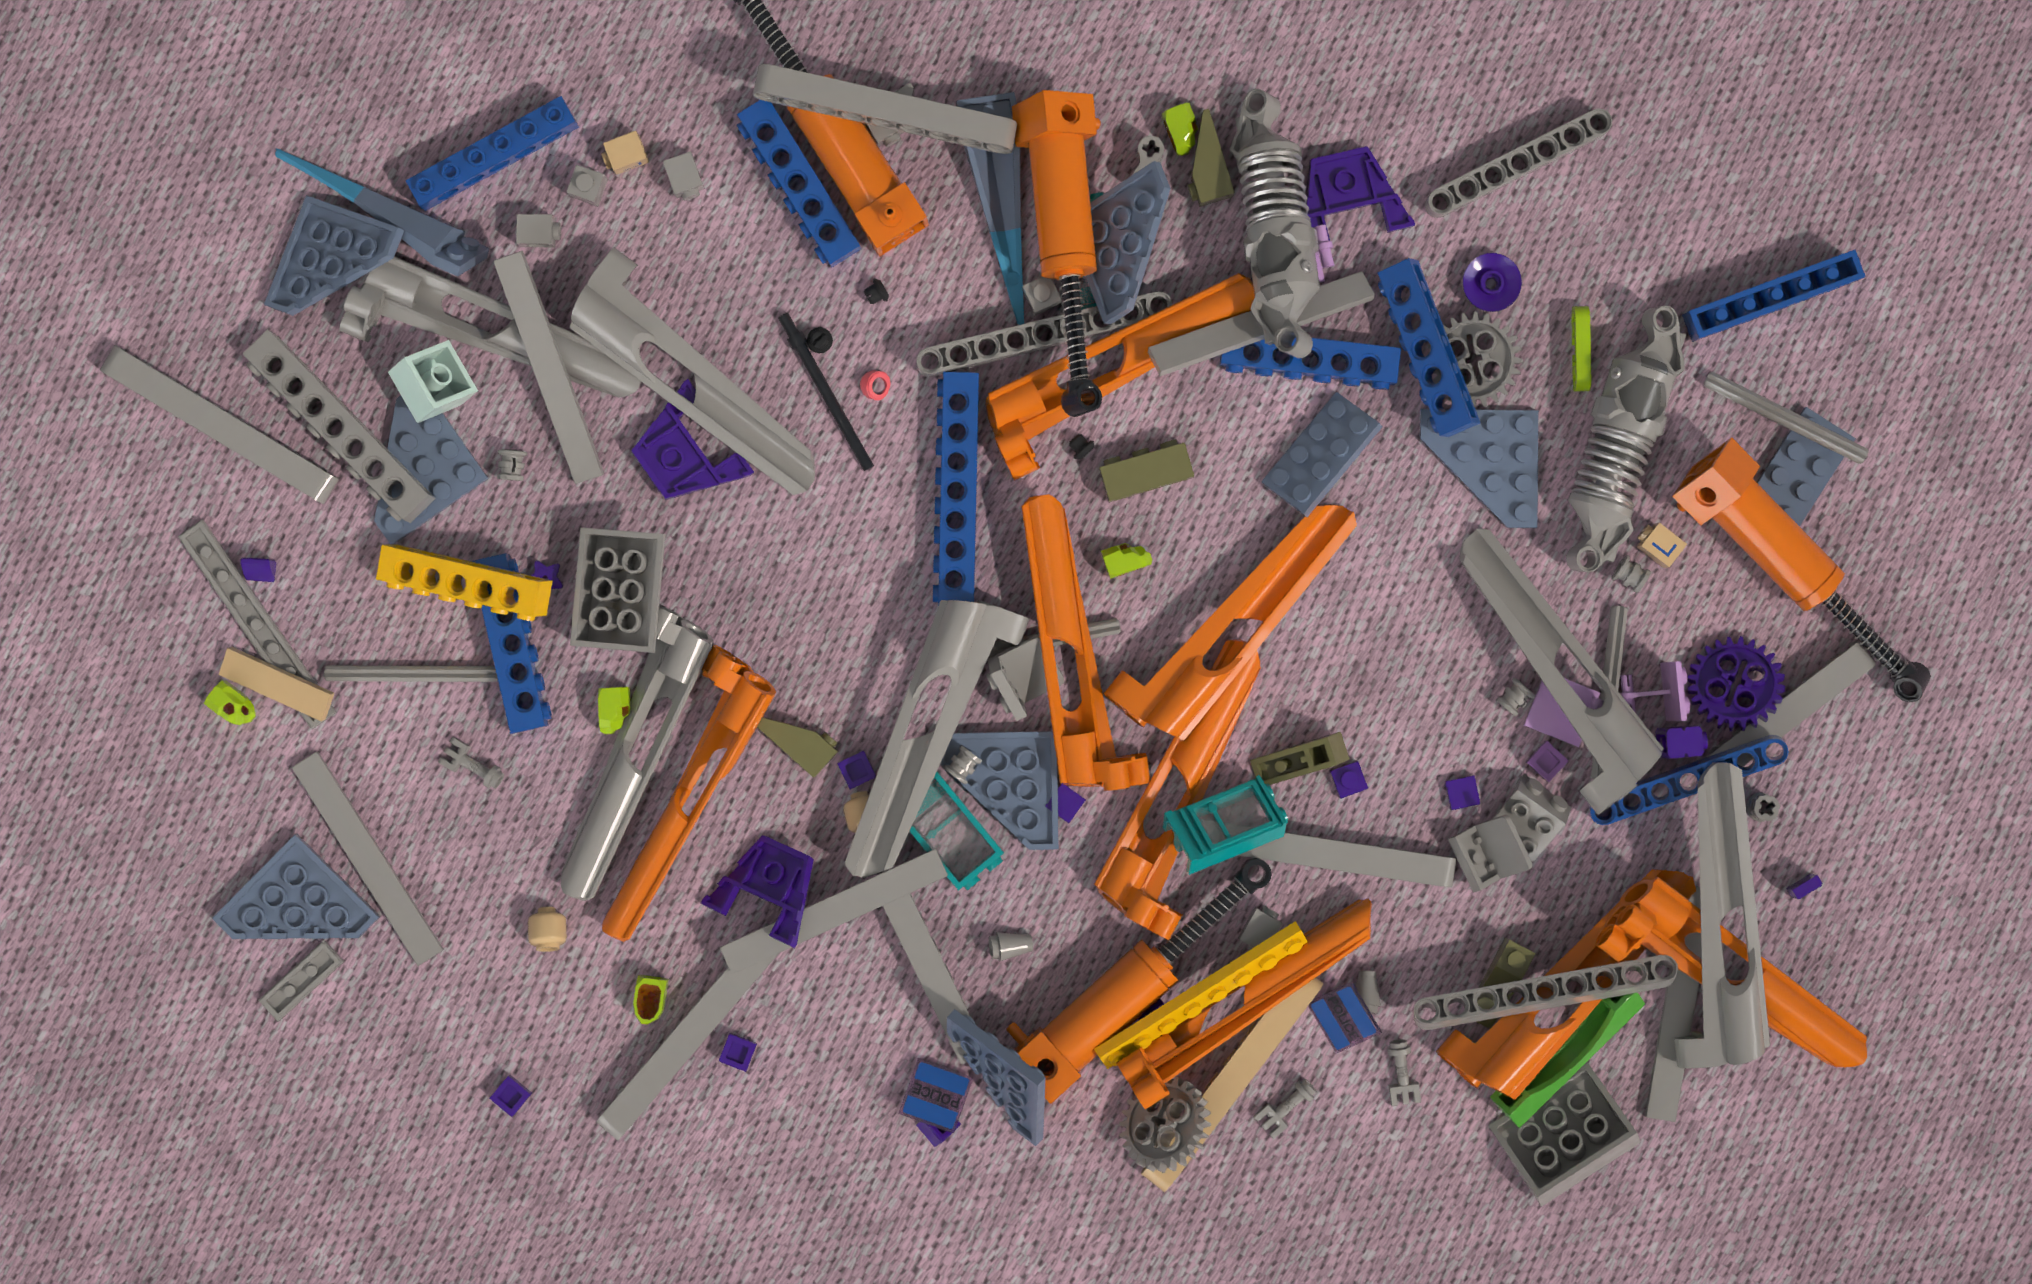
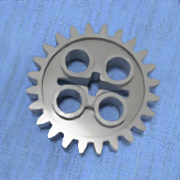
[1428,312,1523,407]
[1119,1076,1211,1173]

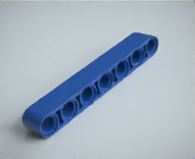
[1590,735,1789,825]

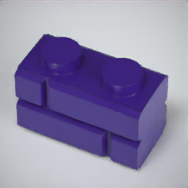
[1655,726,1708,758]

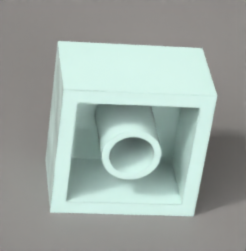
[388,340,478,423]

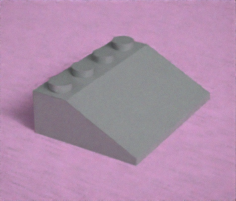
[570,528,666,653]
[1489,1062,1641,1207]

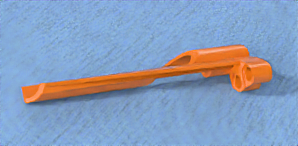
[985,273,1255,481]
[1021,494,1150,791]
[1103,504,1357,740]
[1094,639,1261,941]
[602,645,776,942]
[1436,869,1696,1100]
[1596,877,1867,1068]
[1116,898,1372,1110]

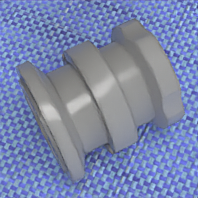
[497,449,527,481]
[1611,555,1651,593]
[1496,678,1536,717]
[943,745,982,784]
[1746,793,1780,822]

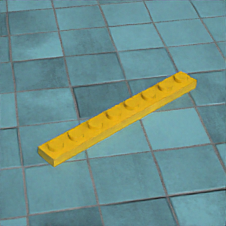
[1094,921,1308,1069]

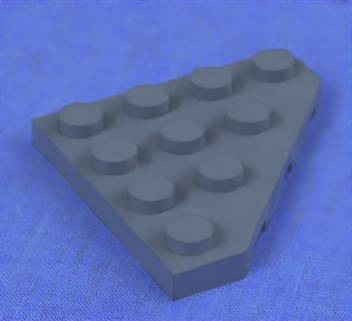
[1086,161,1171,325]
[264,195,404,316]
[374,396,489,544]
[1420,409,1539,528]
[940,731,1059,850]
[212,834,381,939]
[947,1009,1046,1146]

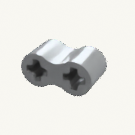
[1133,136,1164,174]

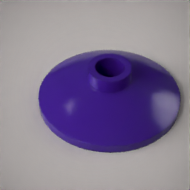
[1463,253,1522,312]

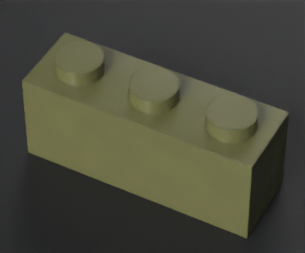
[1099,439,1194,503]

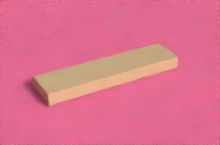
[219,647,335,721]

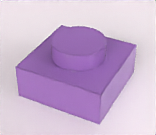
[1526,741,1569,782]

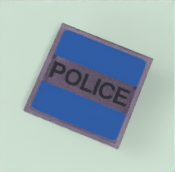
[1308,981,1382,1054]
[898,1058,974,1134]

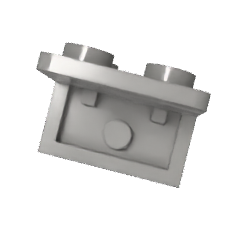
[986,635,1064,721]
[1492,774,1572,861]
[1448,815,1532,893]

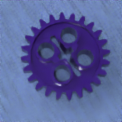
[1687,636,1785,732]

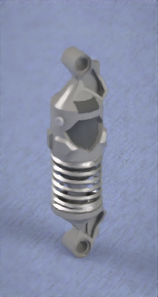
[1230,89,1320,358]
[1566,306,1686,572]

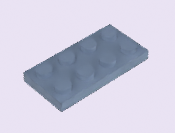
[1261,392,1382,517]
[1757,407,1856,526]

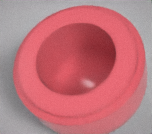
[860,370,890,400]

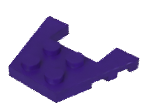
[1306,146,1415,241]
[631,379,754,500]
[700,835,814,949]

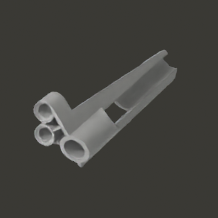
[570,247,815,495]
[339,257,641,398]
[1460,529,1664,815]
[844,600,1029,878]
[561,604,713,901]
[1674,762,1770,1068]

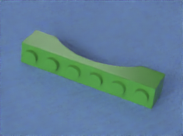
[1490,993,1645,1128]

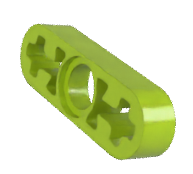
[1571,306,1591,392]

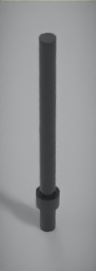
[778,312,874,471]

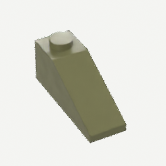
[1188,108,1235,207]
[757,717,839,778]
[1250,731,1350,785]
[1477,938,1536,1029]

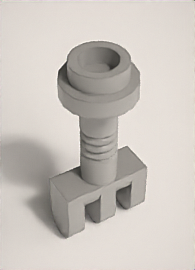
[438,736,504,789]
[1387,1039,1421,1107]
[1253,1079,1317,1139]

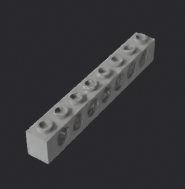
[243,329,436,523]

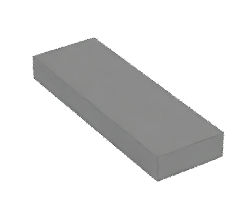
[258,940,345,1022]

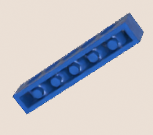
[405,96,579,211]
[736,100,861,267]
[1682,249,1866,342]
[1377,258,1480,437]
[1219,338,1401,390]
[471,553,552,734]

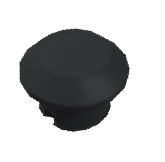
[864,278,889,304]
[807,327,833,354]
[1069,434,1094,459]

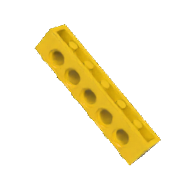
[376,544,553,621]

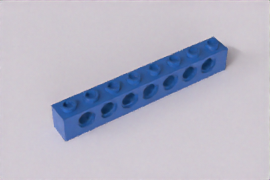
[933,372,979,606]

